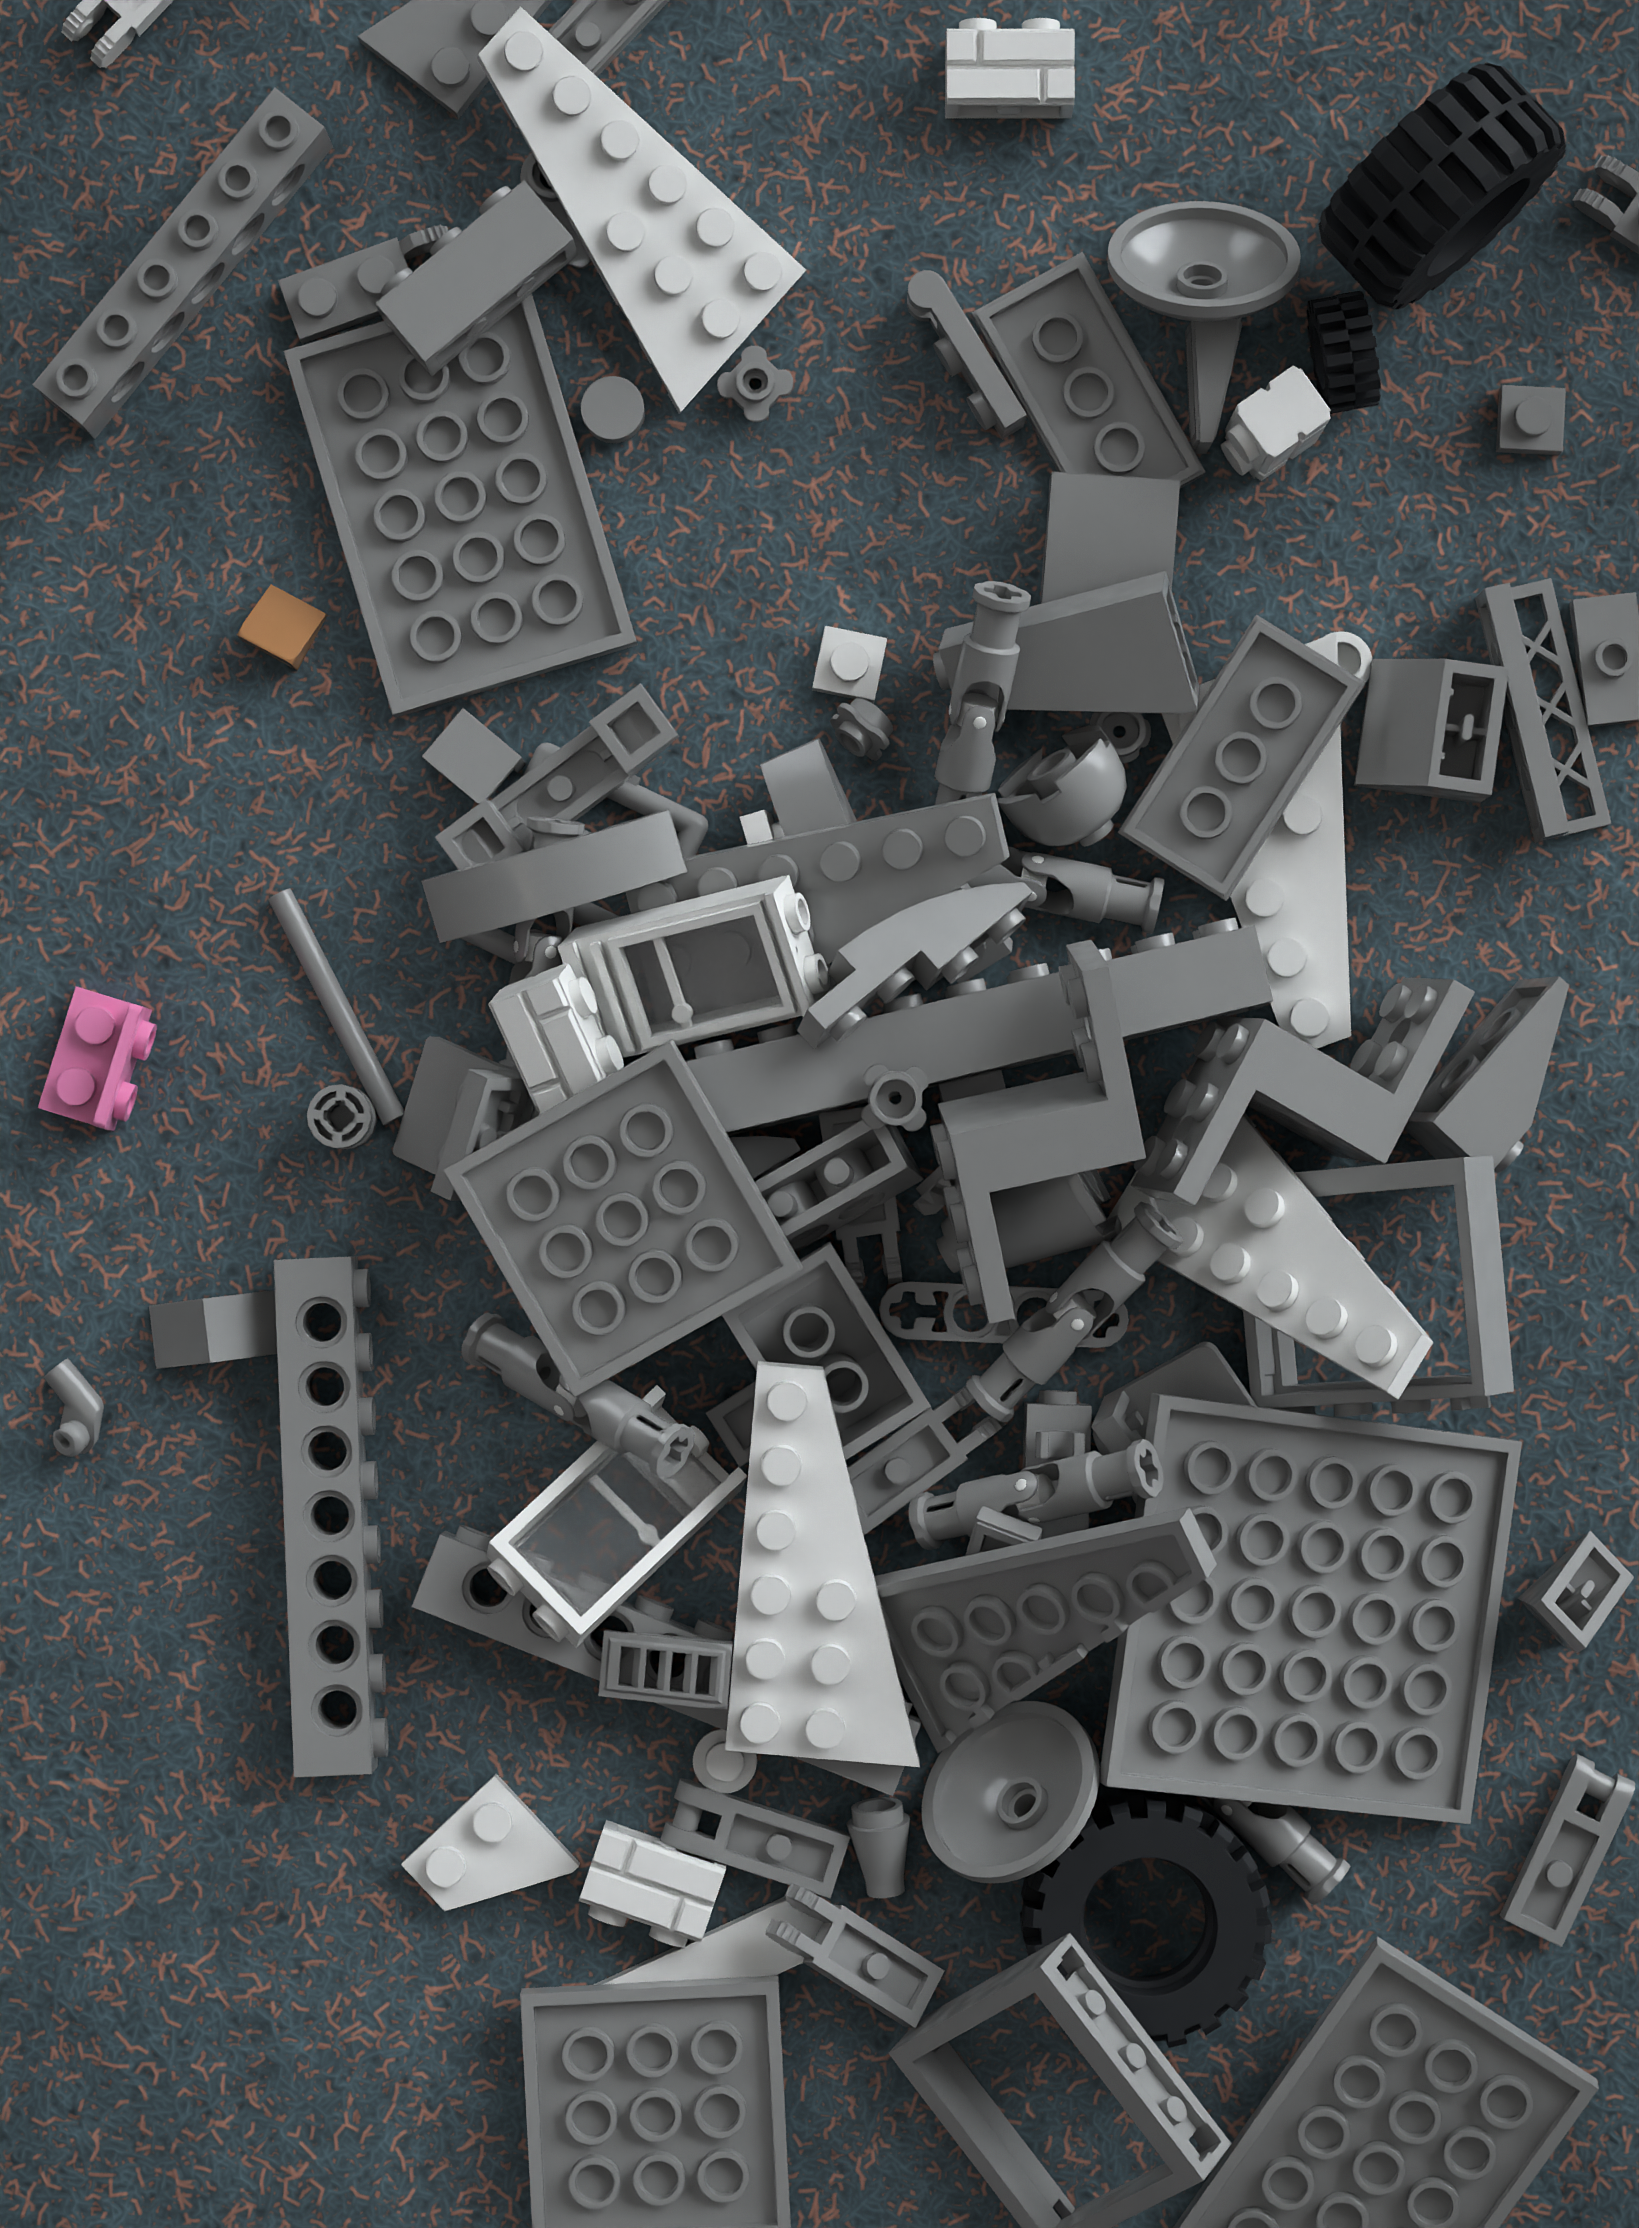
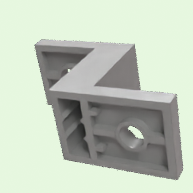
[930,940,1146,1324]
[1131,978,1475,1206]

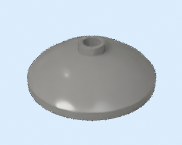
[1107,201,1301,322]
[922,1701,1100,1884]

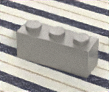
[375,180,578,377]

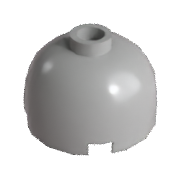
[997,725,1127,847]

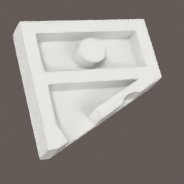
[401,1774,580,1911]

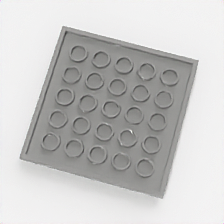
[1099,1393,1522,1824]

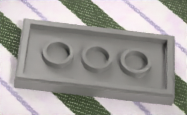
[971,252,1205,488]
[1118,615,1366,902]

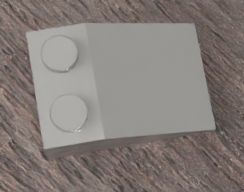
[1404,976,1569,1173]
[722,1242,931,1460]

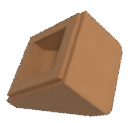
[237,584,328,671]

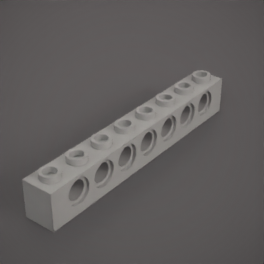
[274,1256,389,1777]
[412,1525,921,1796]

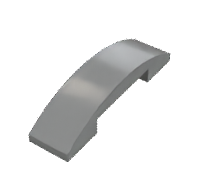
[435,683,679,870]
[421,809,687,943]

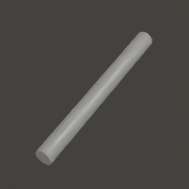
[268,888,404,1126]

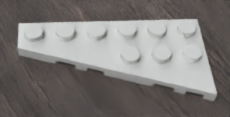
[477,6,806,414]
[1162,632,1351,1049]
[1107,1112,1433,1399]

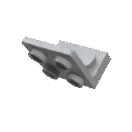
[393,1036,529,1201]

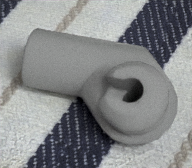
[43,1358,104,1457]

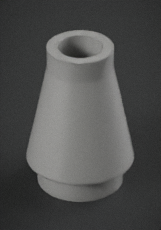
[846,1797,910,1898]

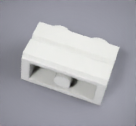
[945,18,1075,118]
[1221,366,1331,481]
[488,963,624,1115]
[579,1820,727,1948]

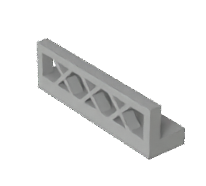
[1475,578,1611,843]

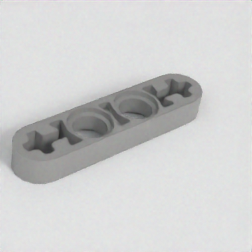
[879,1281,1129,1348]

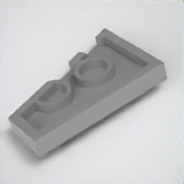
[357,0,552,119]

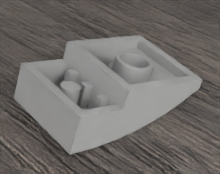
[1040,472,1180,604]

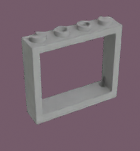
[1243,1155,1514,1417]
[888,1933,1232,2228]

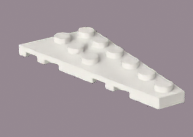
[725,1361,920,1767]

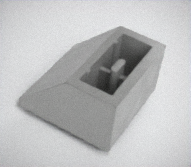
[1354,659,1509,803]

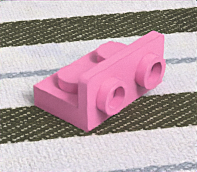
[38,986,157,1131]

